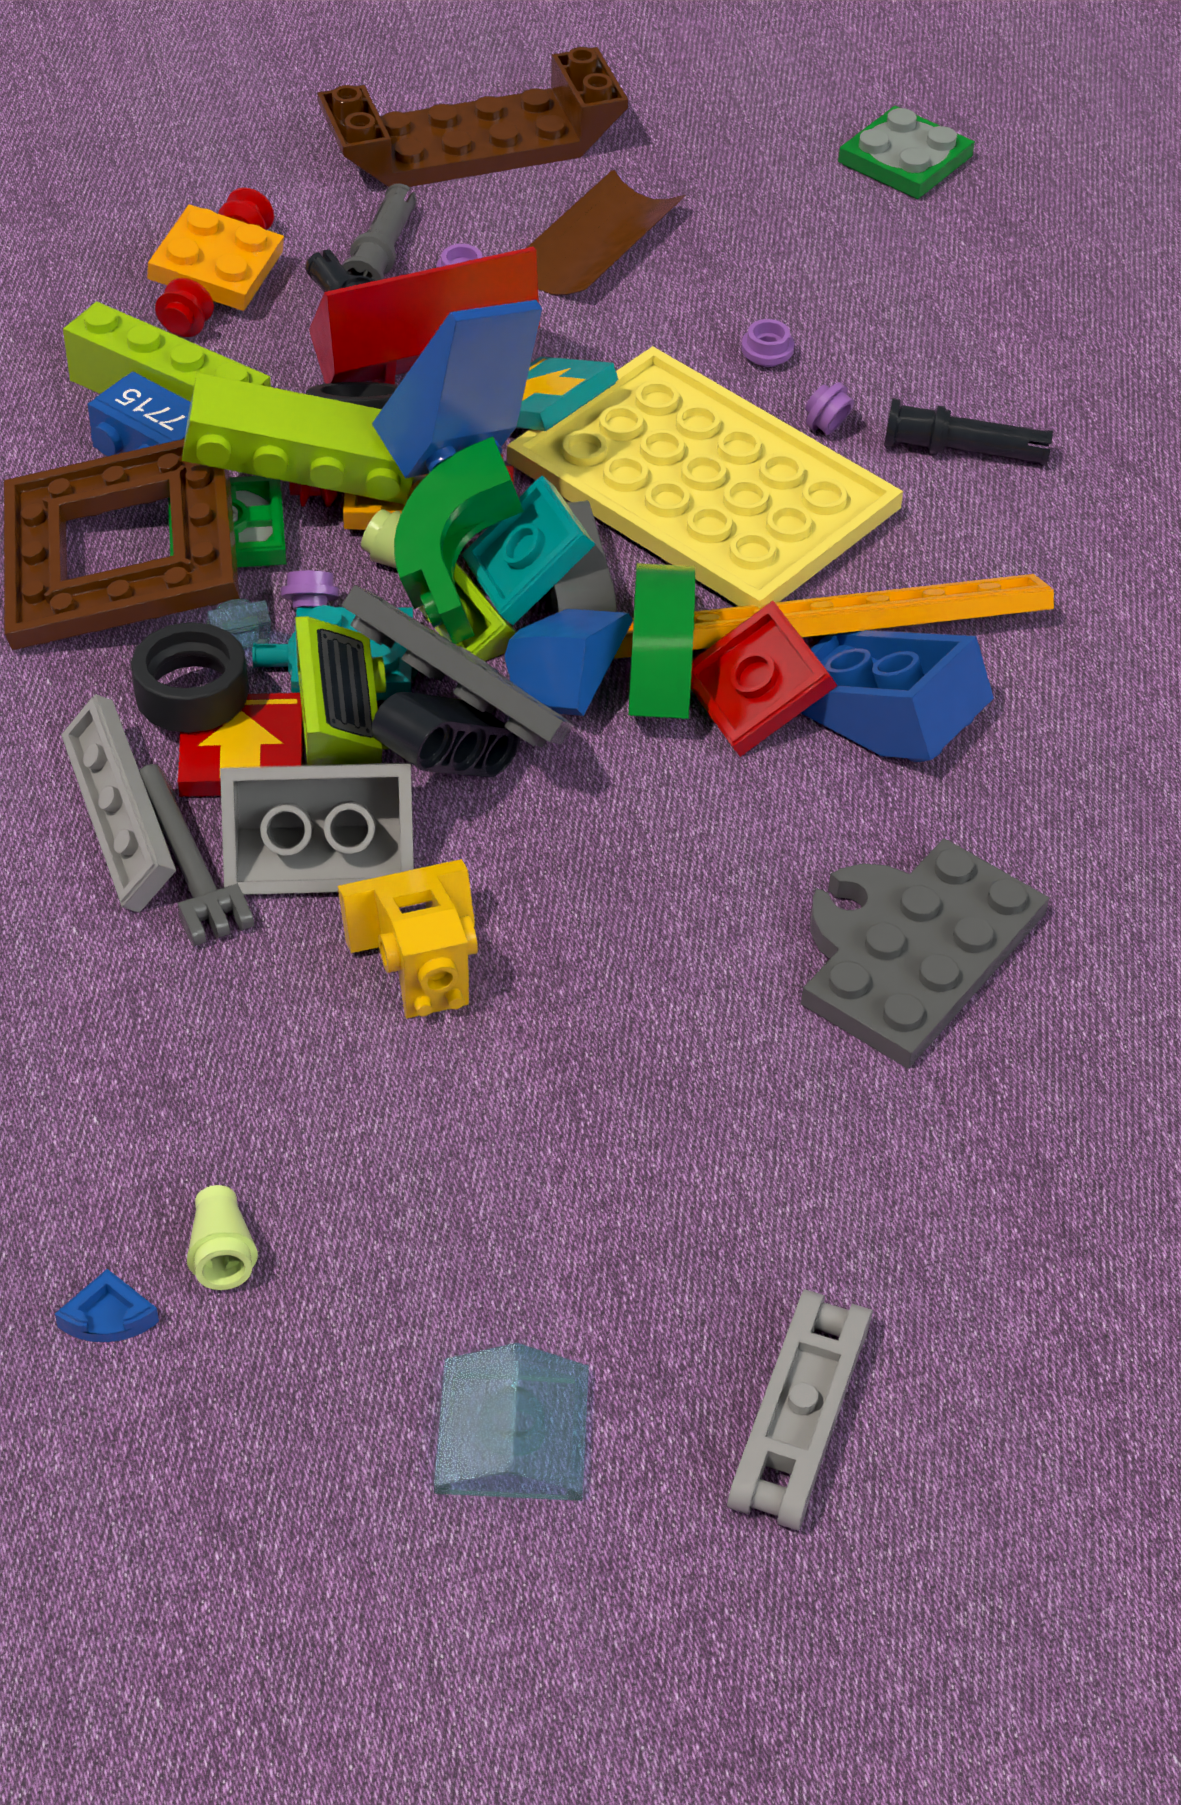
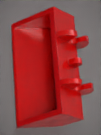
[309,247,540,385]

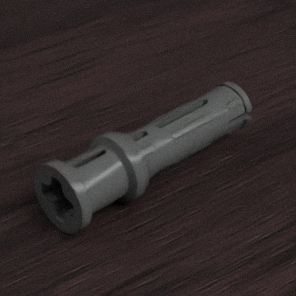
[342,184,417,281]

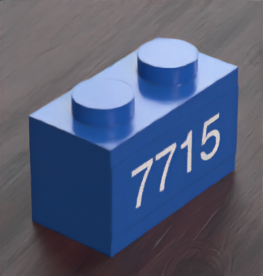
[87,372,191,456]

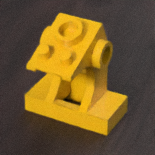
[338,859,478,1019]

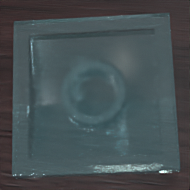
[434,1343,589,1501]

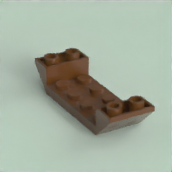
[317,47,628,187]

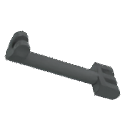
[139,764,254,947]

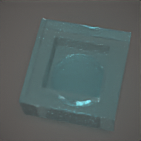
[207,599,271,649]

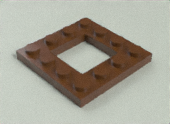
[4,439,240,650]

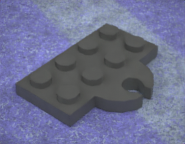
[341,585,575,747]
[800,838,1050,1069]

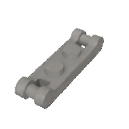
[727,1289,873,1531]

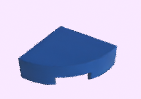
[55,1269,159,1342]

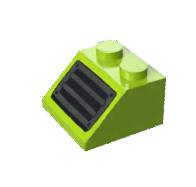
[295,616,389,765]

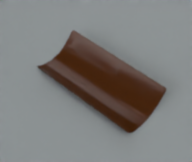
[526,170,686,295]

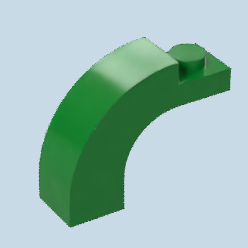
[394,436,524,644]
[628,563,695,719]

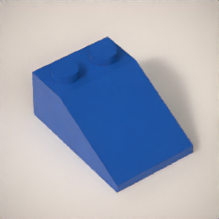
[372,300,542,478]
[801,630,994,762]

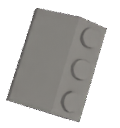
[220,763,414,895]

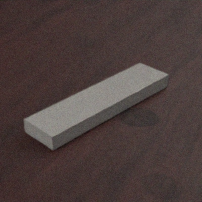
[61,694,176,913]

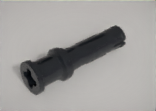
[884,398,1053,465]

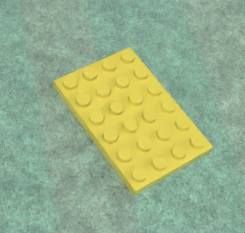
[507,346,903,608]

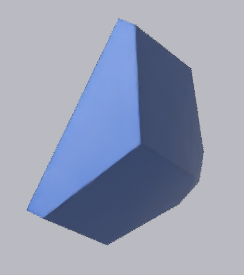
[504,609,633,716]

